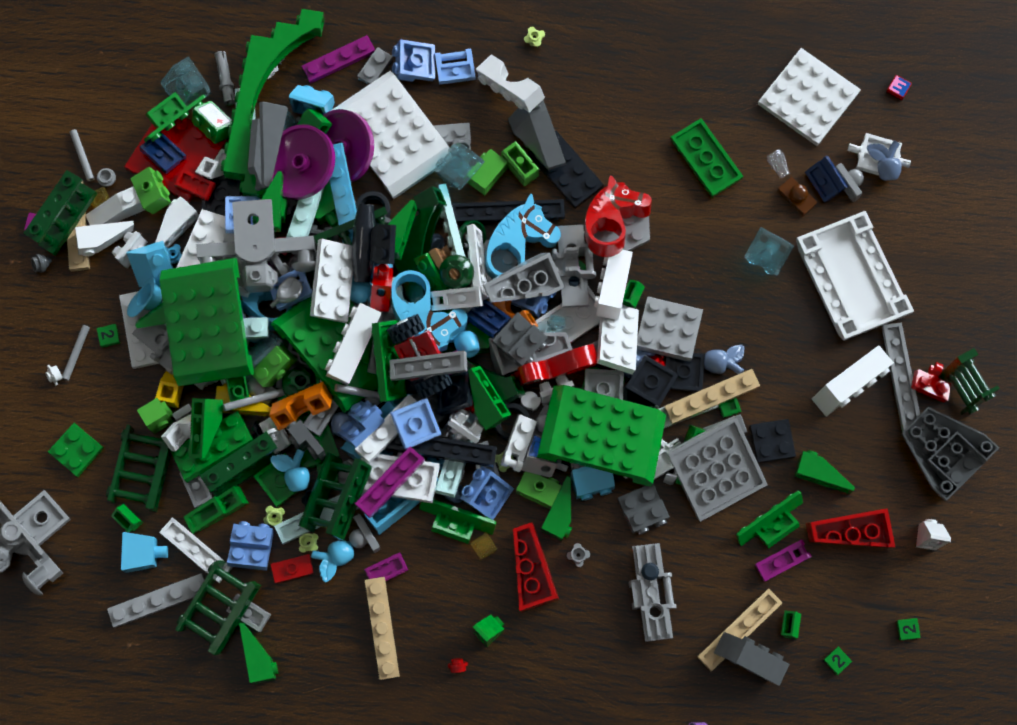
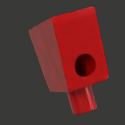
[370,264,393,312]

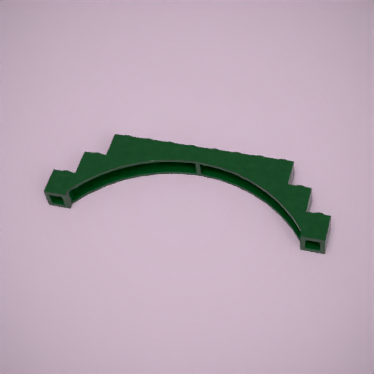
[393,186,526,404]

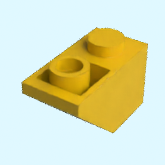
[155,371,184,408]

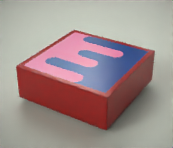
[886,75,912,100]

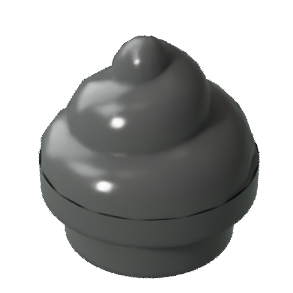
[31,254,52,273]

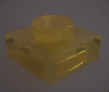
[470,533,497,560]

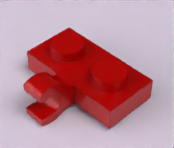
[911,362,951,403]

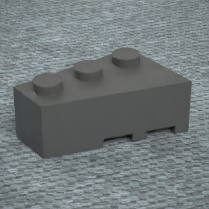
[714,632,790,686]

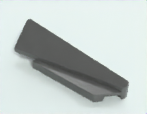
[248,102,288,191]

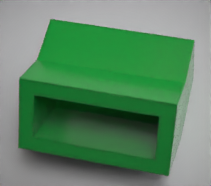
[623,280,645,309]
[111,504,143,532]
[781,610,801,640]

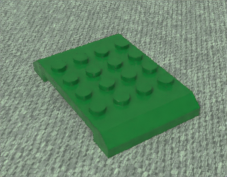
[159,258,254,386]
[271,296,378,414]
[537,385,666,487]

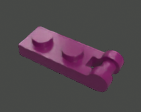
[755,540,812,582]

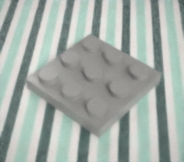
[637,297,703,362]

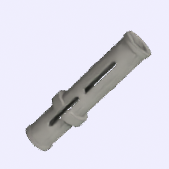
[214,51,235,106]

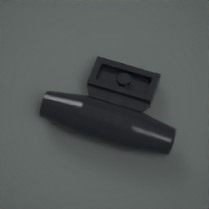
[352,204,396,283]

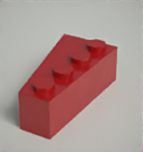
[806,508,895,548]
[513,522,559,612]

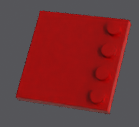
[124,118,228,203]

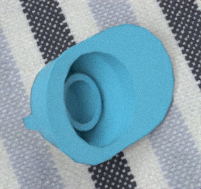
[127,278,162,317]

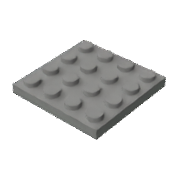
[666,416,768,522]

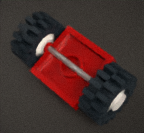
[386,314,452,398]

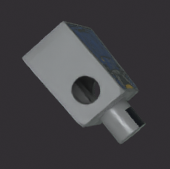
[521,434,569,477]

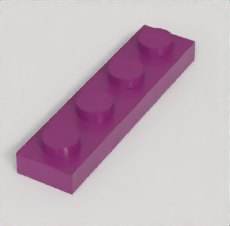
[302,35,375,84]
[355,447,425,518]

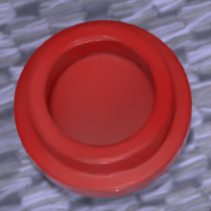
[448,658,468,673]

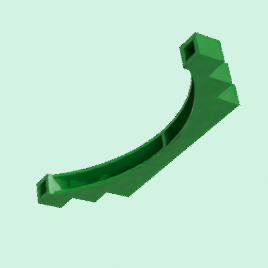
[221,9,325,223]

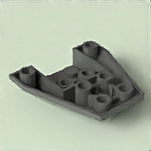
[901,407,1000,501]

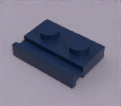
[140,132,186,174]
[805,156,848,202]
[466,300,512,338]

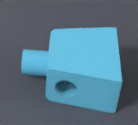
[121,532,168,572]

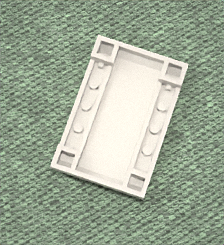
[331,71,454,199]
[796,211,914,341]

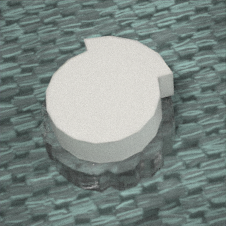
[519,391,541,412]

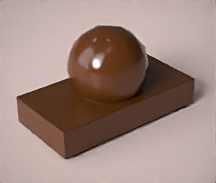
[777,176,818,216]

